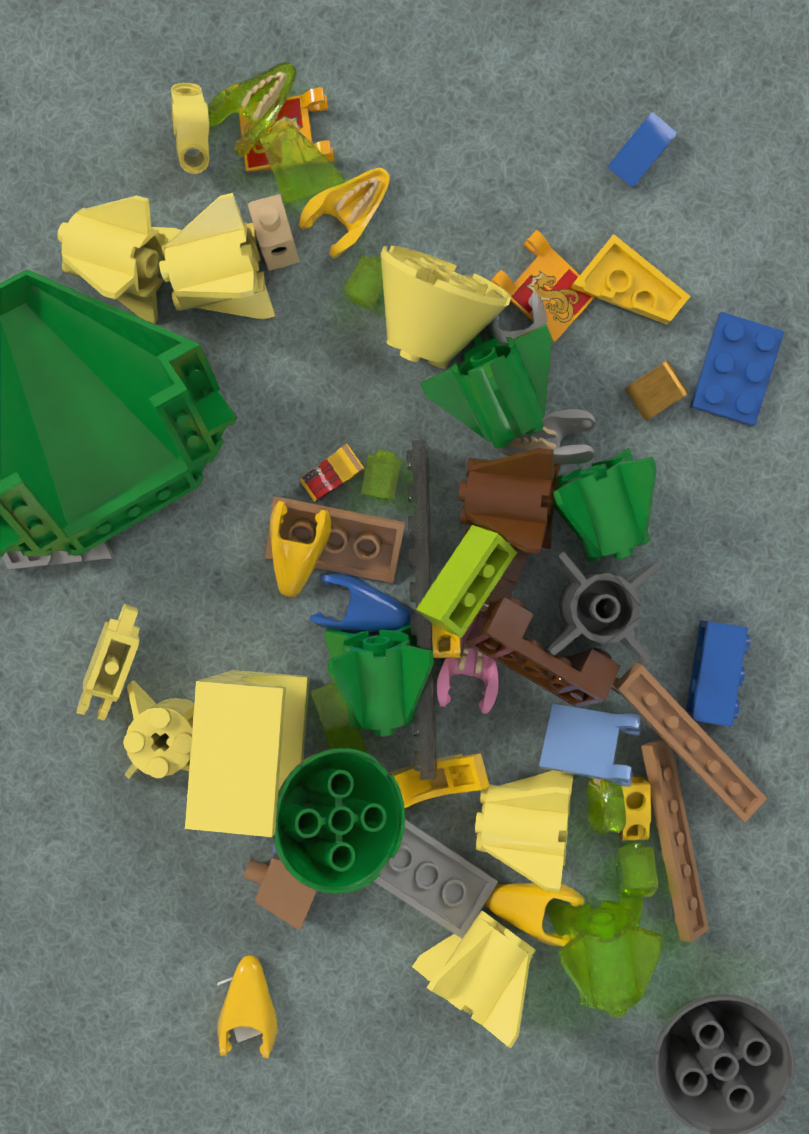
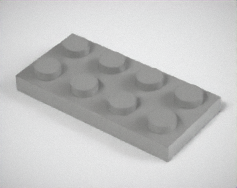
[373,819,498,938]

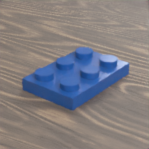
[690,312,784,427]

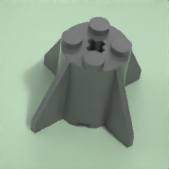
[548,552,663,665]

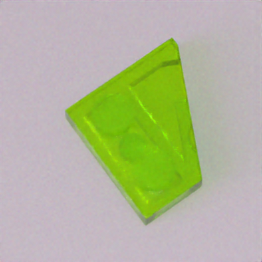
[259,124,345,204]

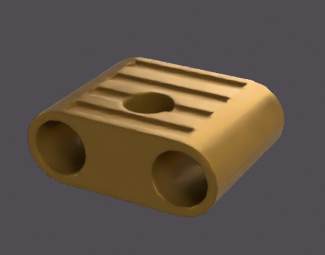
[624,360,690,421]

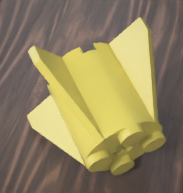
[159,193,275,320]
[57,195,182,324]
[123,681,194,779]
[475,770,574,892]
[412,911,536,1048]

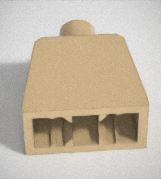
[248,194,300,271]

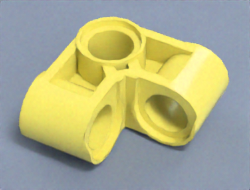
[171,83,209,174]

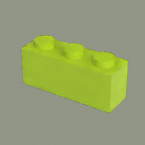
[416,525,517,638]

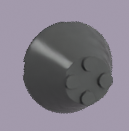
[653,994,795,1134]

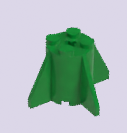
[420,324,552,449]
[553,448,657,562]
[324,622,434,736]

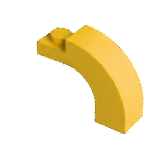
[388,753,489,808]

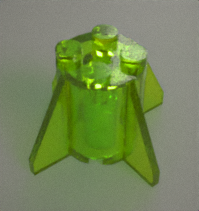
[546,887,664,1017]

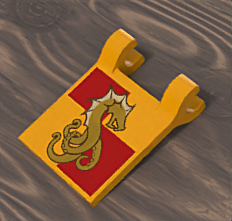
[238,87,335,173]
[491,230,595,342]

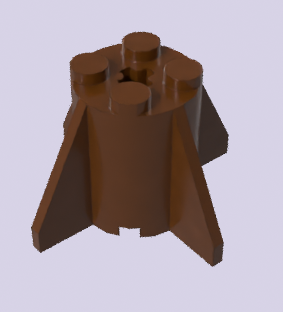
[459,448,561,554]

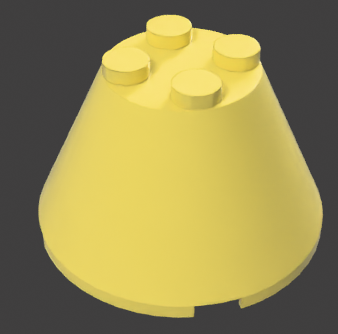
[381,245,512,369]

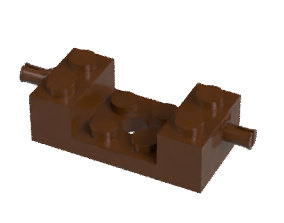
[465,597,621,708]

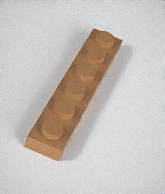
[613,662,767,823]
[641,738,709,942]

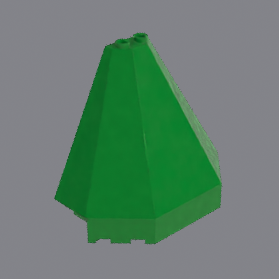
[0,269,237,557]

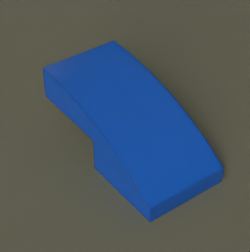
[608,112,678,188]

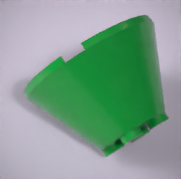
[273,748,405,894]

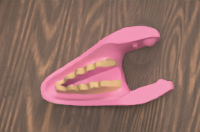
[437,612,499,714]

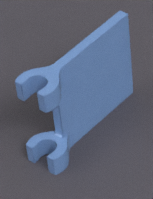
[539,704,642,787]

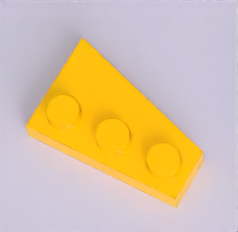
[571,234,691,325]

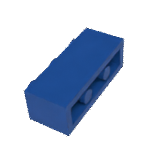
[685,620,750,727]

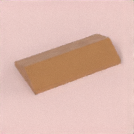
[265,496,405,583]

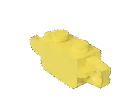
[76,604,140,721]

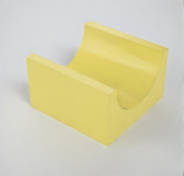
[185,670,310,837]

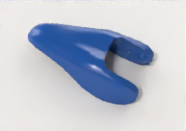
[310,573,414,633]

